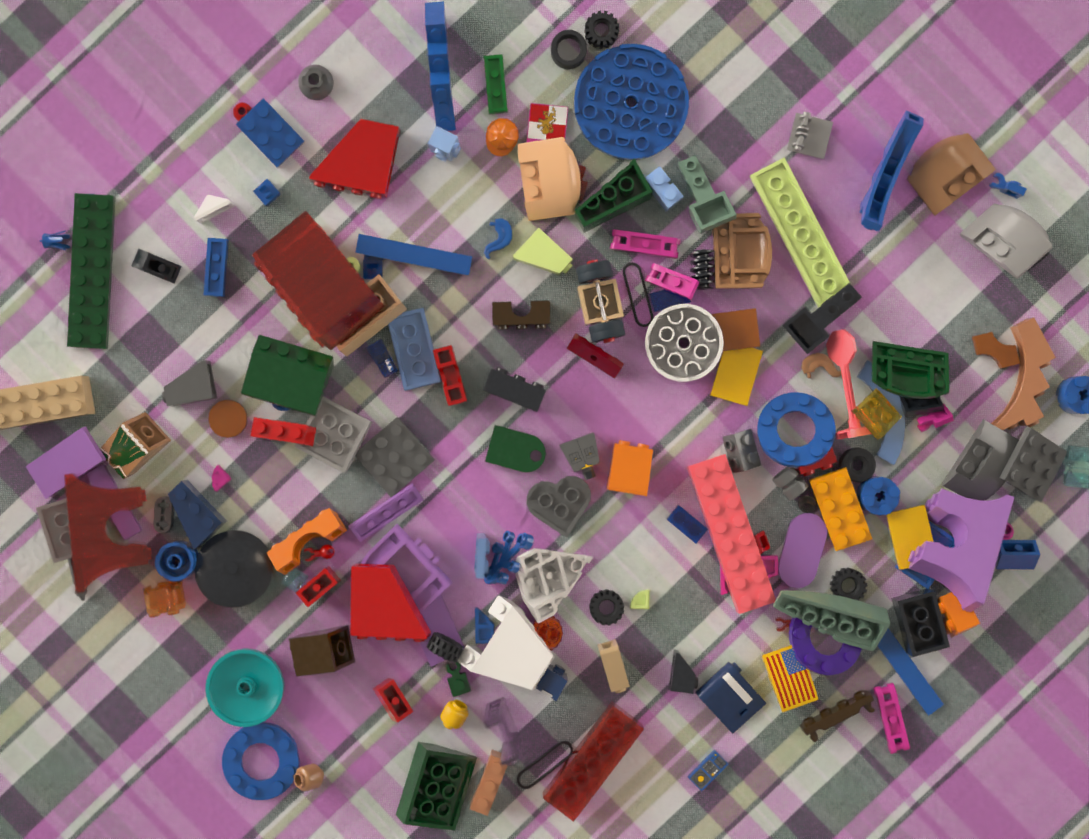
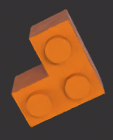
[937,592,980,638]

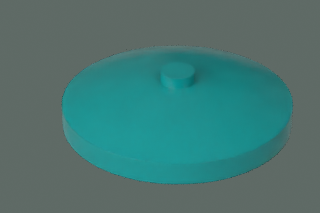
[206,648,284,727]

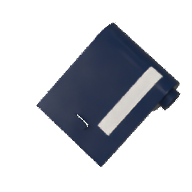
[695,662,767,734]

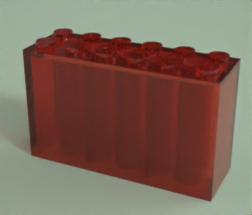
[252,210,385,351]

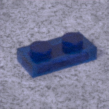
[649,289,691,312]
[666,505,708,544]

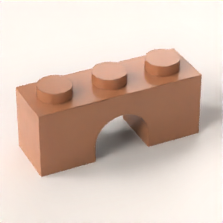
[470,749,510,816]

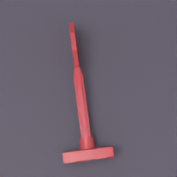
[826,329,877,440]

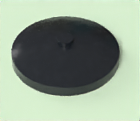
[194,530,274,608]

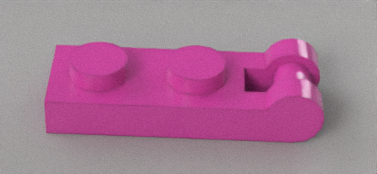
[645,263,700,300]

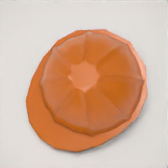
[486,118,519,157]

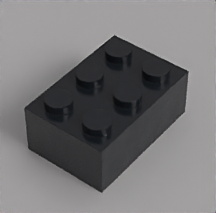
[483,367,546,412]
[891,589,950,657]

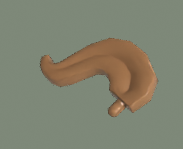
[801,353,842,378]

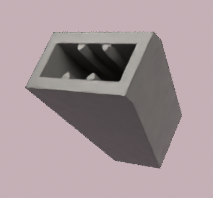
[162,360,217,406]

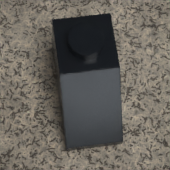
[131,248,182,284]
[669,649,698,694]

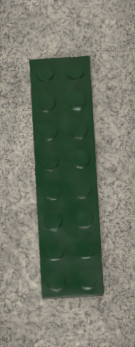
[67,193,116,349]

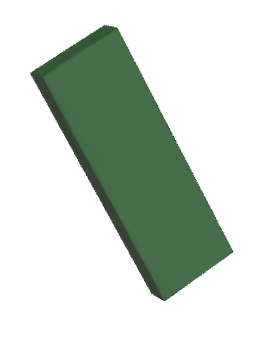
[484,54,508,115]

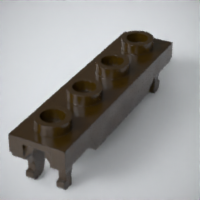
[799,690,875,742]

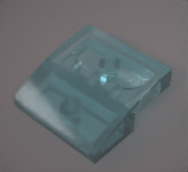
[1064,445,1089,488]

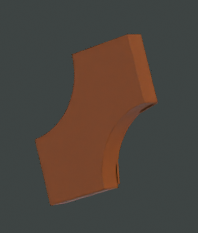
[972,332,1020,368]

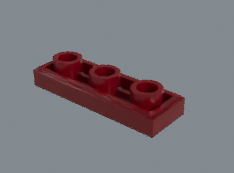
[566,333,624,379]

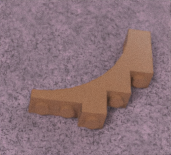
[991,317,1056,430]

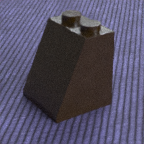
[289,625,355,677]

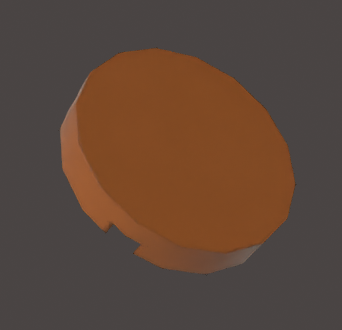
[208,400,248,438]

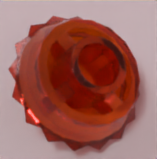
[533,616,563,651]

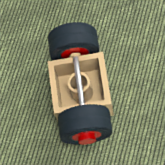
[576,259,625,344]

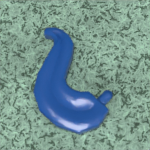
[484,218,513,259]

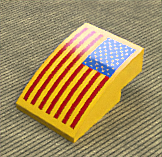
[761,645,819,713]

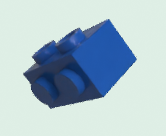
[995,540,1041,570]

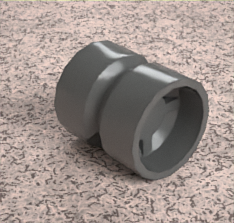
[772,467,809,501]

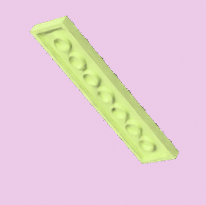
[749,157,849,308]

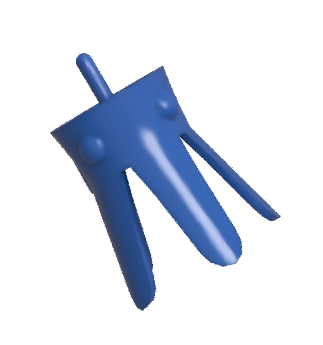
[39,230,70,250]

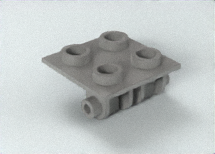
[787,112,833,159]

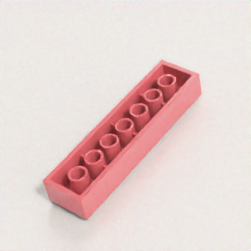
[687,454,776,614]

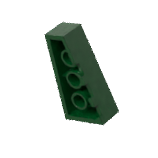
[575,159,653,233]

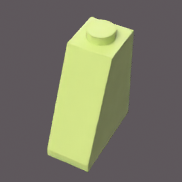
[513,228,573,275]

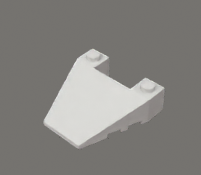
[458,595,554,690]

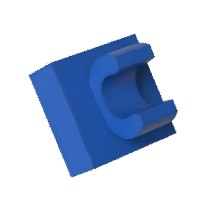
[253,179,281,206]

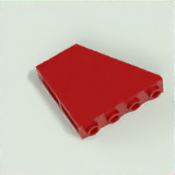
[309,119,401,199]
[350,563,431,642]

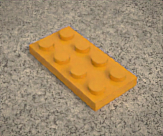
[809,467,872,551]

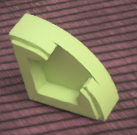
[630,589,650,609]

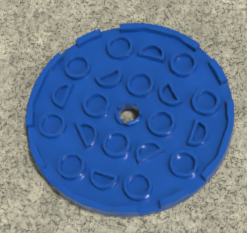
[574,44,689,160]

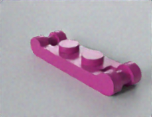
[610,229,680,259]
[874,683,910,754]

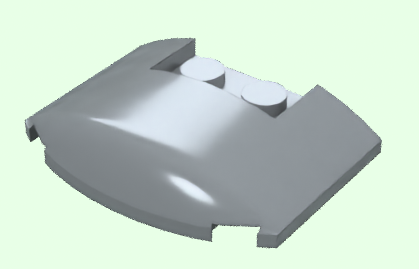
[960,204,1052,279]

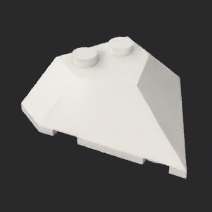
[515,548,593,623]

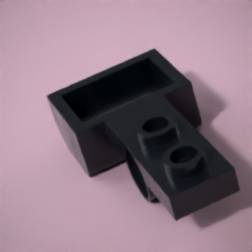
[782,282,862,354]

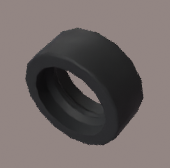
[551,30,587,69]

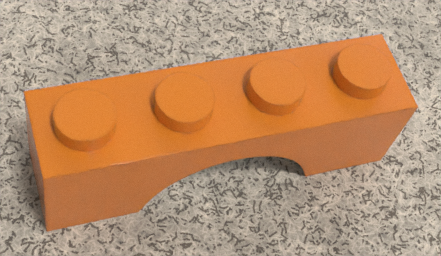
[267,508,347,575]

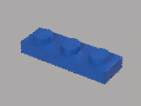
[203,238,229,297]

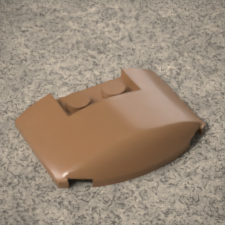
[907,133,996,216]
[712,213,772,289]

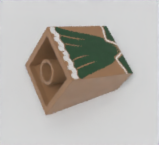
[100,412,171,479]

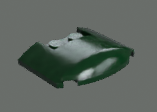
[872,341,950,399]

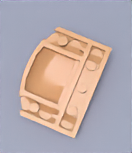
[518,137,581,221]

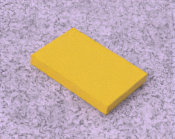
[710,348,763,406]
[886,505,934,570]

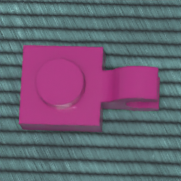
[917,403,954,432]

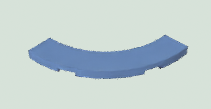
[857,360,905,465]

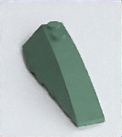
[773,590,890,652]

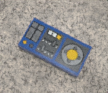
[688,749,729,791]

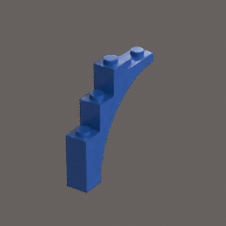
[425,1,456,131]
[859,110,924,232]

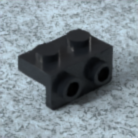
[899,396,944,417]

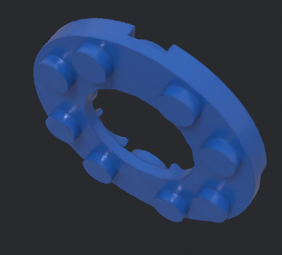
[757,392,836,468]
[222,722,300,800]

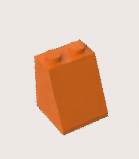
[606,440,653,496]

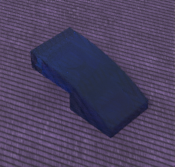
[363,255,384,279]

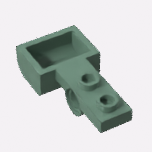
[678,155,737,234]

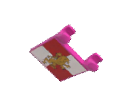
[526,103,568,143]

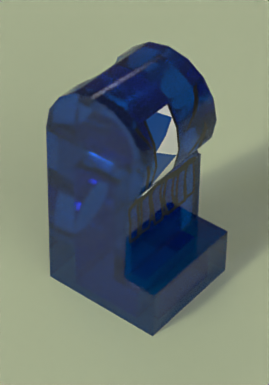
[366,339,398,378]

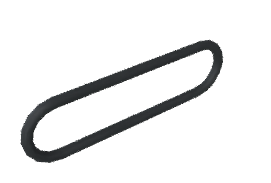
[623,262,654,327]
[517,741,573,789]

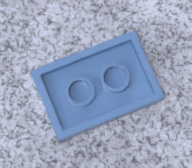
[474,533,490,579]

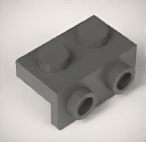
[723,429,761,473]

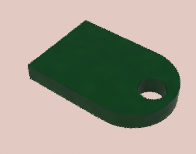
[485,425,546,472]

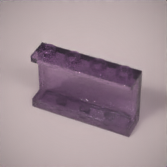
[483,697,521,766]

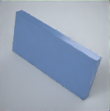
[388,308,442,391]

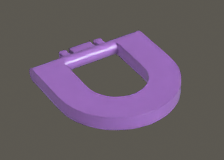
[361,524,453,613]

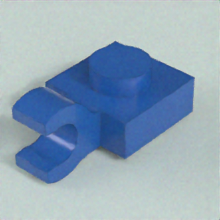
[989,173,1027,199]

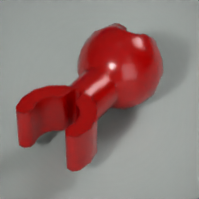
[304,544,335,562]

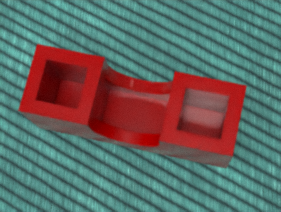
[433,345,468,406]
[250,417,316,447]

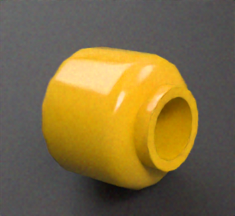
[440,700,469,729]

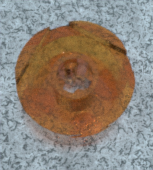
[143,581,186,618]

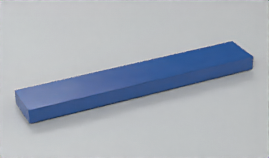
[355,234,473,275]
[877,628,944,716]

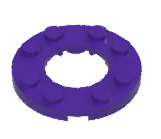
[789,617,862,675]

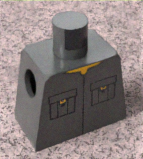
[559,432,600,480]

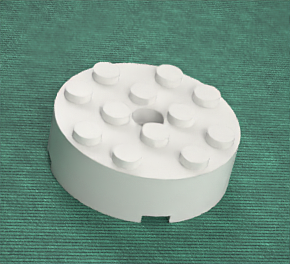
[645,304,723,382]

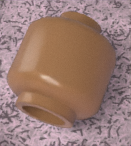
[294,763,324,792]

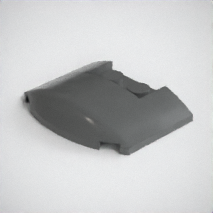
[941,419,1019,501]

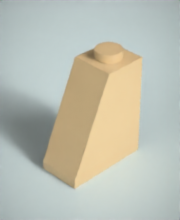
[597,639,630,693]

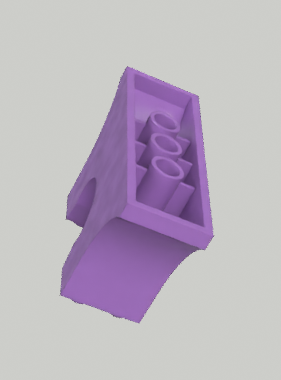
[908,489,1014,612]

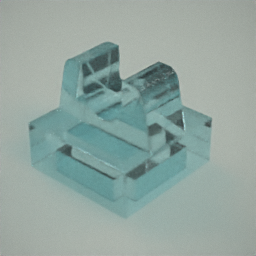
[281,568,308,593]

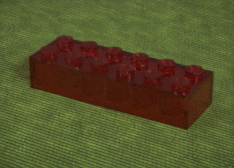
[543,701,644,822]

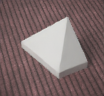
[194,195,235,223]

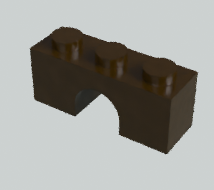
[492,301,551,330]

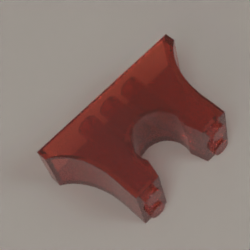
[64,473,152,593]

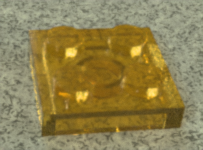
[852,388,902,440]

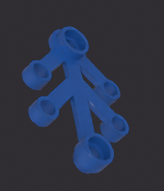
[484,531,534,585]

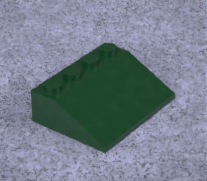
[241,335,334,416]
[396,742,477,831]

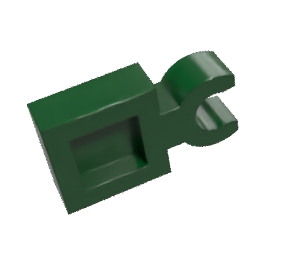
[446,661,471,697]

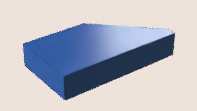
[475,607,495,644]

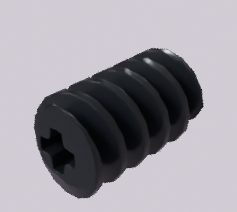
[690,249,715,290]

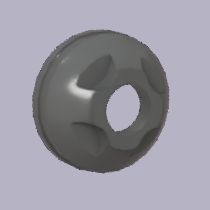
[298,64,334,100]

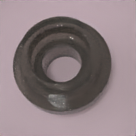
[798,495,817,513]

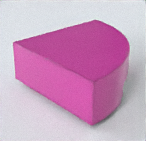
[212,465,231,492]

